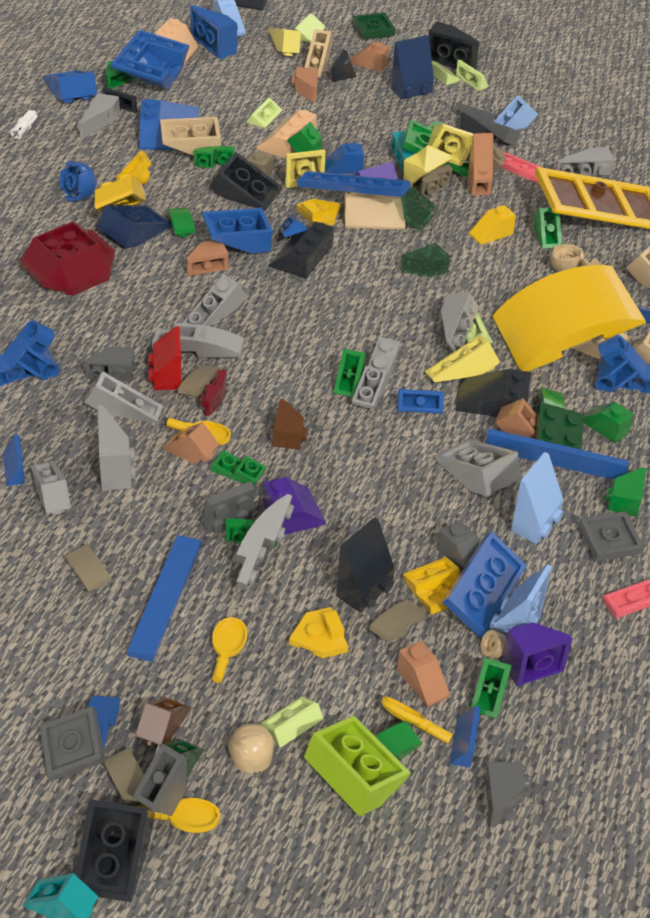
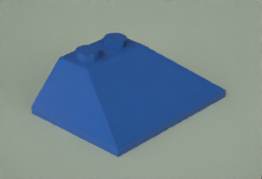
[111,30,189,90]
[139,99,199,150]

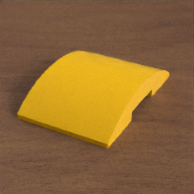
[492,265,646,372]

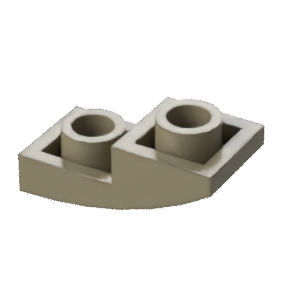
[419,164,453,197]
[178,365,222,398]
[65,544,112,592]
[369,600,427,642]
[103,748,144,806]

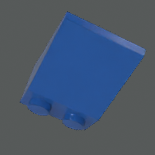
[190,5,238,59]
[43,70,97,103]
[202,208,273,253]

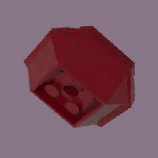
[20,221,115,296]

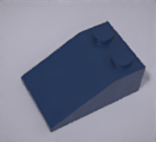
[391,35,434,100]
[97,205,171,248]

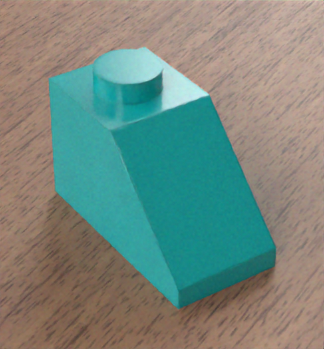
[22,873,99,918]

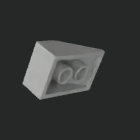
[98,405,136,490]
[435,439,522,497]

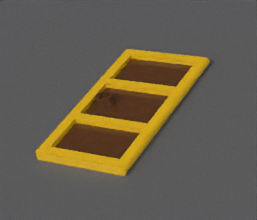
[534,167,650,229]

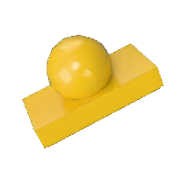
[116,150,151,185]

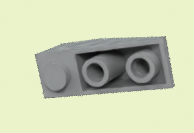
[77,93,120,138]
[556,147,614,176]
[183,274,247,326]
[441,292,479,352]

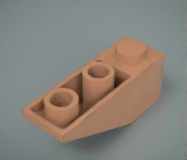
[467,133,493,196]

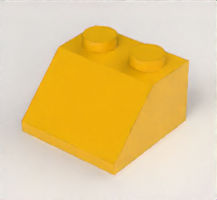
[95,174,146,212]

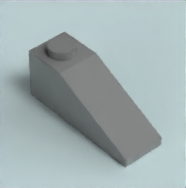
[84,371,163,423]
[30,461,71,515]

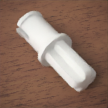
[10,110,38,139]

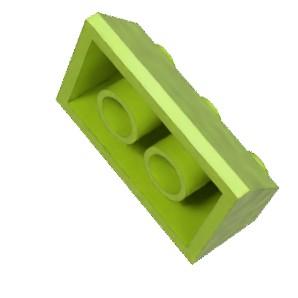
[304,716,411,816]

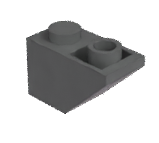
[85,346,135,381]

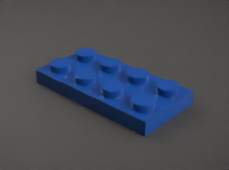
[443,531,527,638]

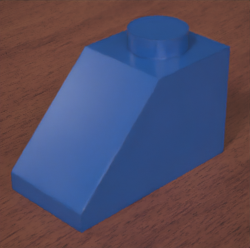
[324,143,364,174]

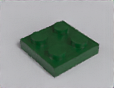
[352,12,396,39]
[535,402,584,450]

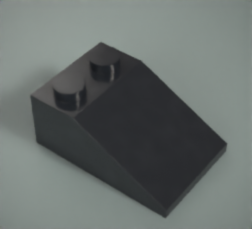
[428,21,480,70]
[209,152,283,211]
[456,369,531,417]
[336,517,395,613]
[75,799,155,903]

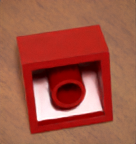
[149,326,182,390]

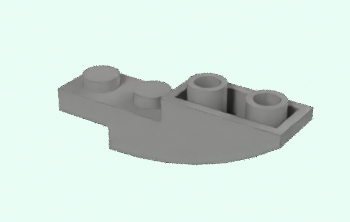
[151,323,245,358]
[352,337,400,409]
[235,494,294,591]

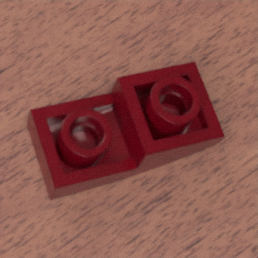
[201,369,227,416]

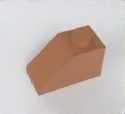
[351,42,389,72]
[292,67,318,102]
[187,240,228,276]
[495,398,536,439]
[162,422,220,463]
[397,640,450,708]

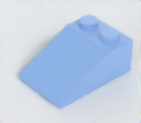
[511,452,564,544]
[490,564,552,640]

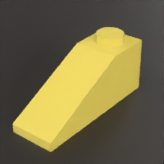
[268,28,301,56]
[425,335,500,382]

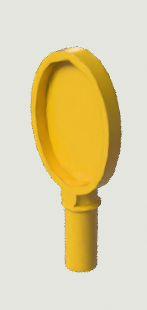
[166,418,231,445]
[212,617,247,683]
[380,696,453,744]
[137,798,220,833]

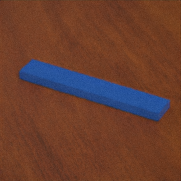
[297,171,411,197]
[486,429,629,480]
[127,535,202,662]

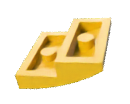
[403,557,460,615]

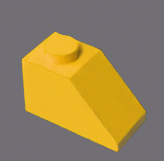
[469,205,516,245]

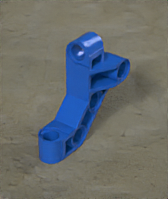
[0,320,60,386]
[595,334,650,394]

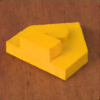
[296,199,341,226]
[289,607,348,658]

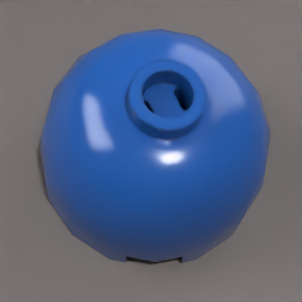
[59,161,97,202]

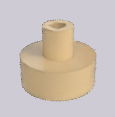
[481,630,506,658]

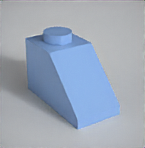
[494,95,538,130]

